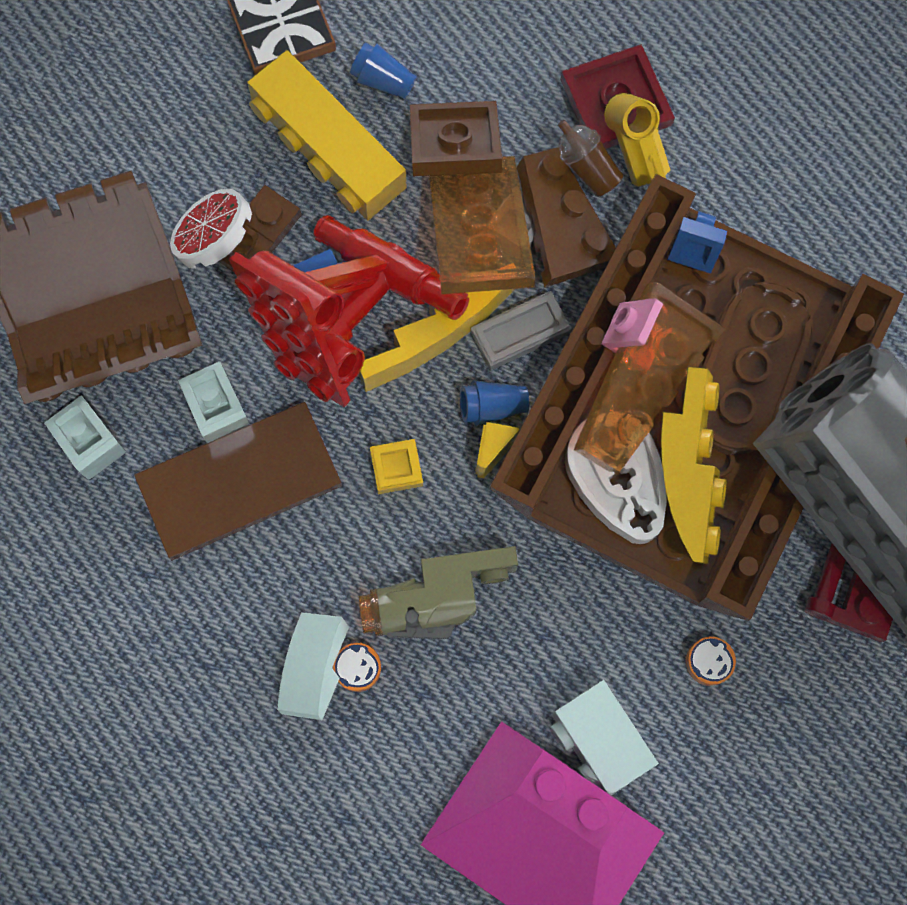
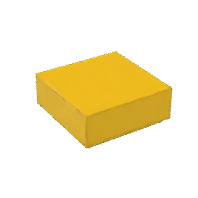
[370,439,423,495]

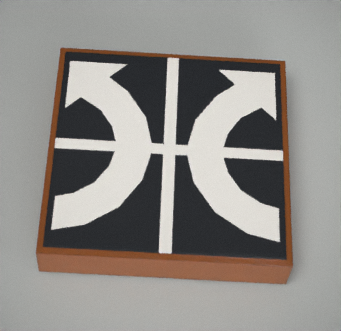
[227,0,336,75]

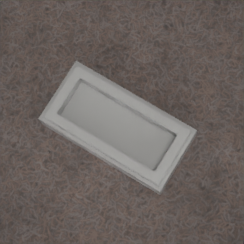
[470,291,571,371]

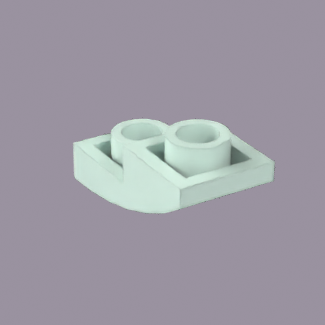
[277,613,349,720]

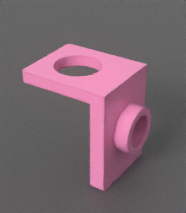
[601,298,664,370]

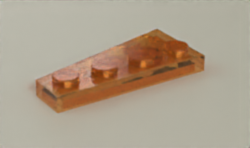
[573,282,725,472]

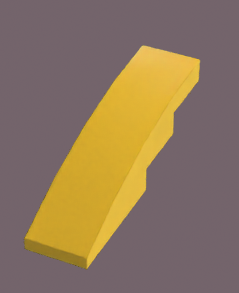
[359,266,517,392]

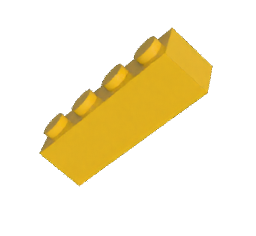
[247,50,407,221]

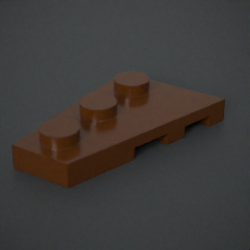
[517,147,616,288]

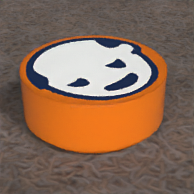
[686,637,736,686]
[333,643,381,692]

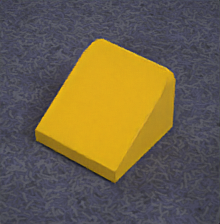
[475,422,520,478]

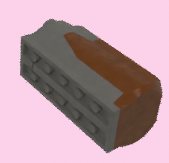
[753,343,907,636]

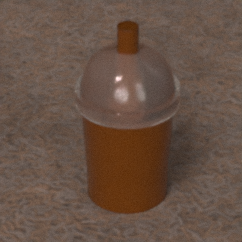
[558,119,623,197]

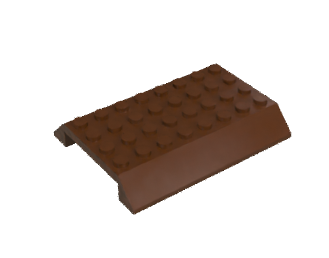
[490,174,904,621]

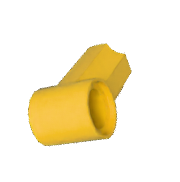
[604,93,671,187]

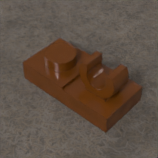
[218,185,302,273]

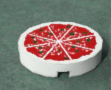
[170,189,252,268]

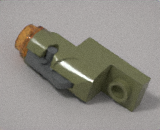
[358,546,518,639]

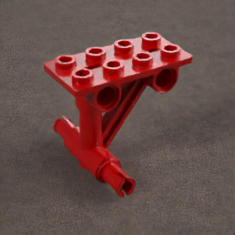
[229,215,469,407]

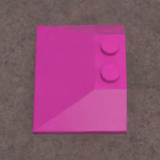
[421,721,664,905]

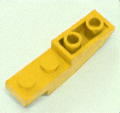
[661,367,726,564]

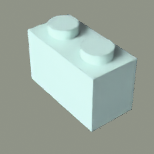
[550,680,659,795]

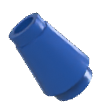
[350,42,417,99]
[460,380,529,426]

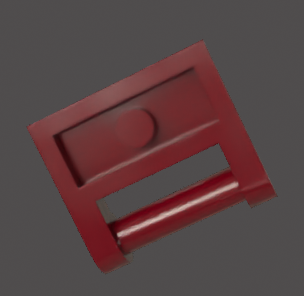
[804,539,893,643]

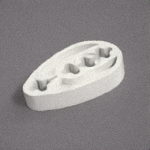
[565,412,667,544]

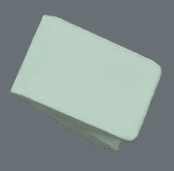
[178,361,250,443]
[44,395,126,479]

